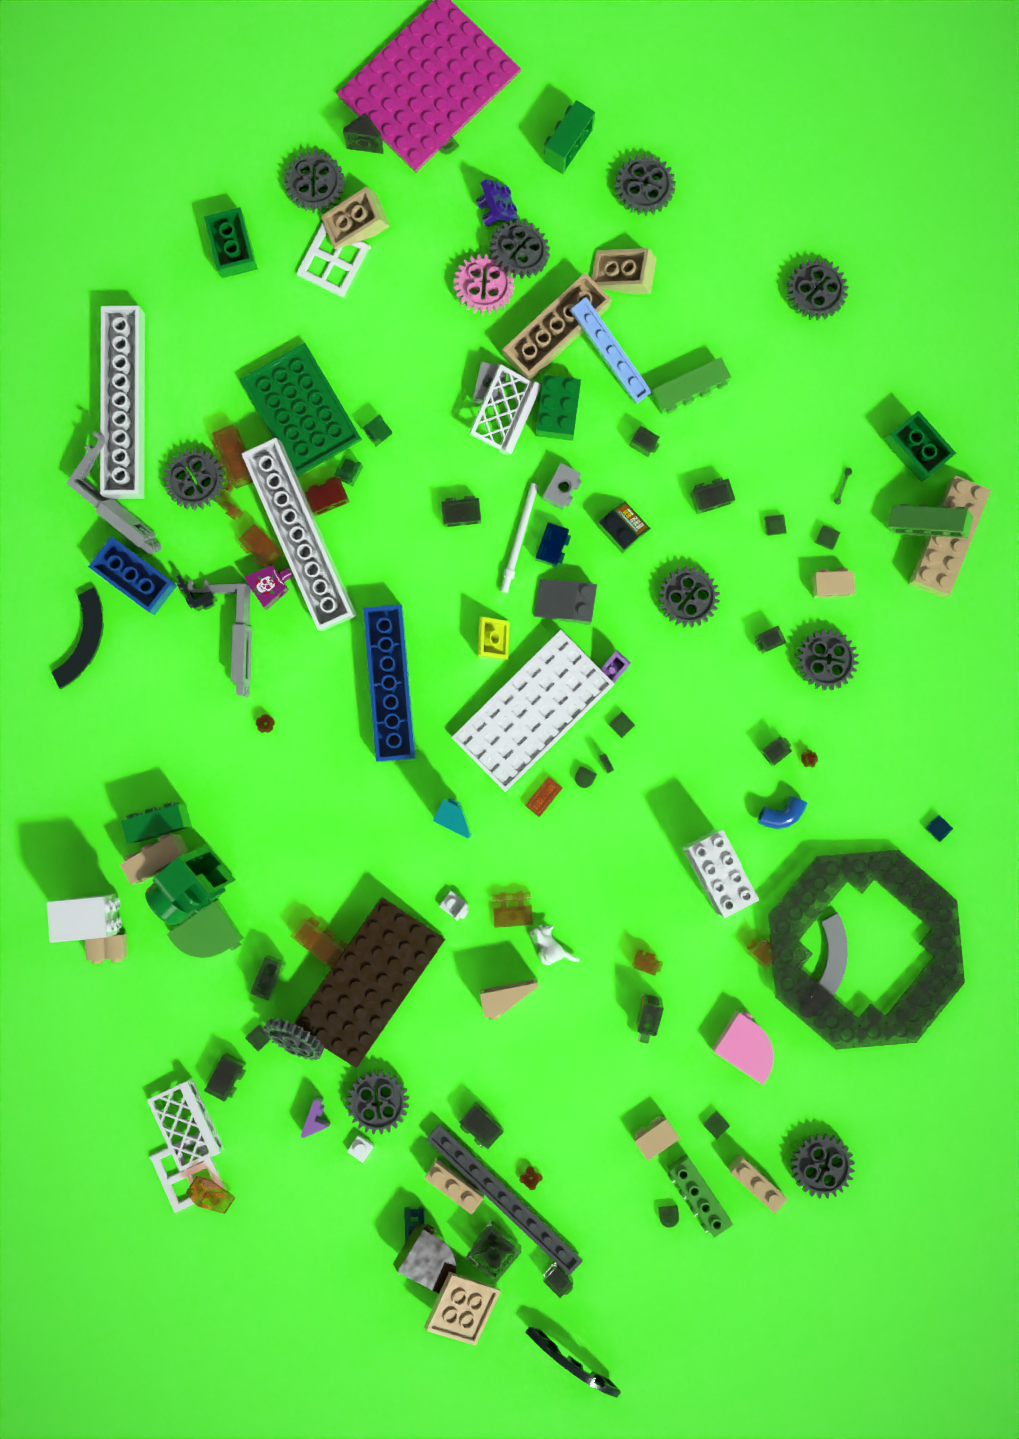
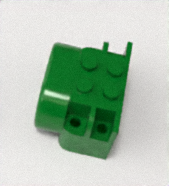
[145,845,236,925]

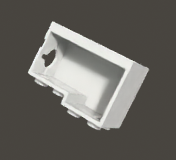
[682,829,759,919]
[47,893,122,943]

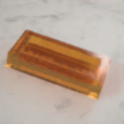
[525,776,563,818]

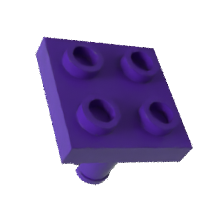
[476,179,519,226]

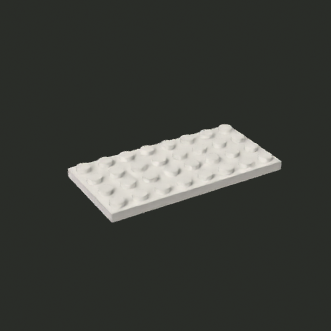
[451,630,615,792]

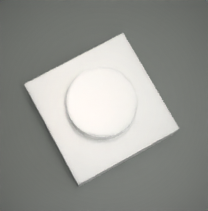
[347,1134,375,1163]

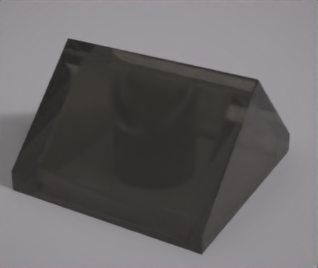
[343,113,384,154]

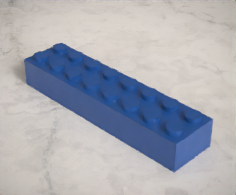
[363,604,416,762]

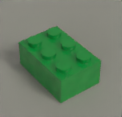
[543,100,595,175]
[204,207,258,278]
[536,375,581,441]
[884,410,956,483]
[121,802,192,843]

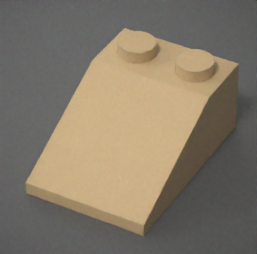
[321,187,390,249]
[592,248,657,294]
[480,979,539,1020]

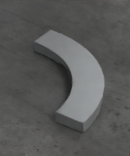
[797,913,848,1018]

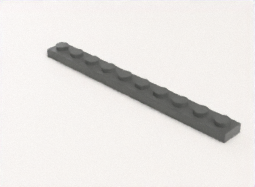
[426,1123,583,1276]

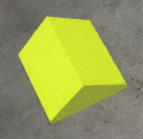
[478,617,510,659]

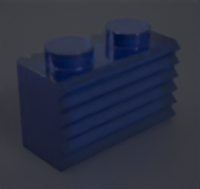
[535,522,571,568]

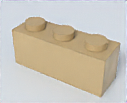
[727,1153,788,1214]
[424,1157,484,1215]

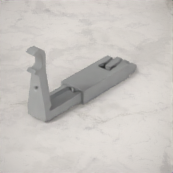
[66,432,162,554]
[188,580,253,697]

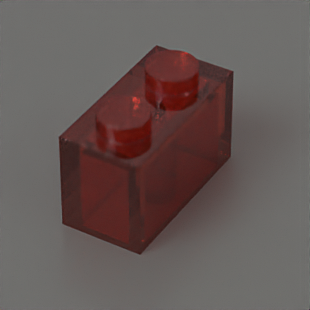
[304,477,350,517]

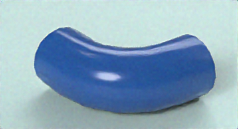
[757,796,808,829]

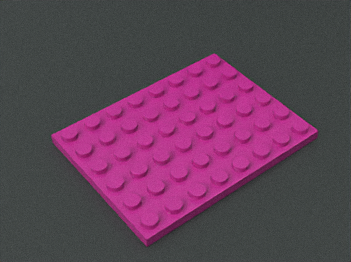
[337,0,521,173]

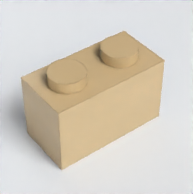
[812,568,855,598]
[633,1115,680,1161]

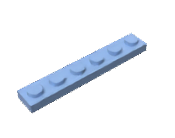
[569,297,652,404]

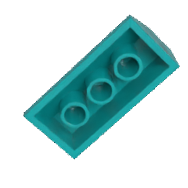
[432,798,472,839]

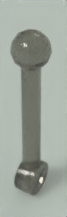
[834,468,852,505]

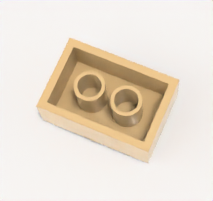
[120,833,189,885]

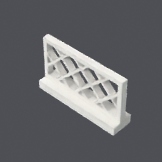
[469,364,541,455]
[147,1078,225,1171]

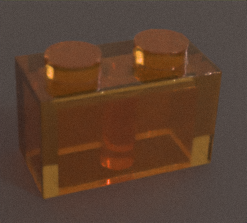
[238,523,284,568]

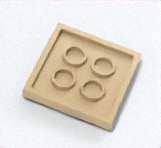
[424,1272,501,1346]

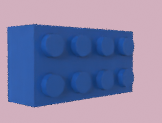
[88,536,177,616]

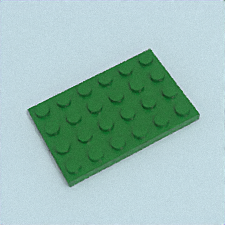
[239,342,362,477]

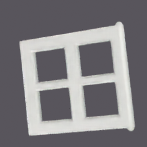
[296,223,371,298]
[149,1132,226,1213]

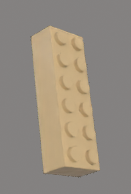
[503,273,611,381]
[908,476,991,599]

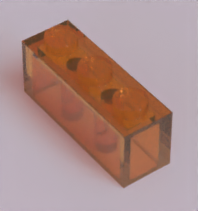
[212,424,253,489]
[290,916,348,968]

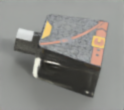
[636,993,664,1044]

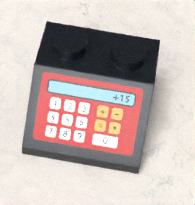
[597,501,651,554]

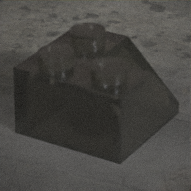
[466,1220,522,1283]

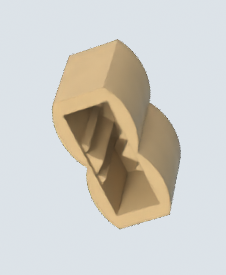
[85,933,128,964]

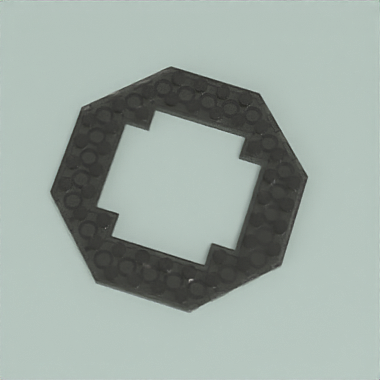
[768,850,965,1050]

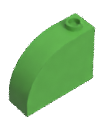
[167,900,244,958]

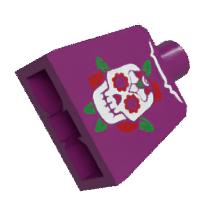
[244,565,293,610]

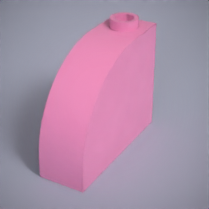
[712,1010,774,1085]

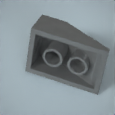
[534,579,597,625]

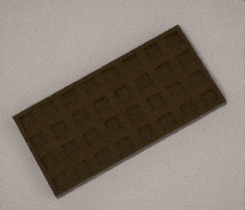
[293,896,446,1068]

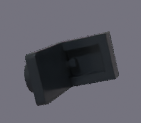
[176,574,218,612]

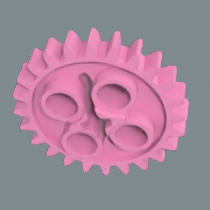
[454,254,515,315]

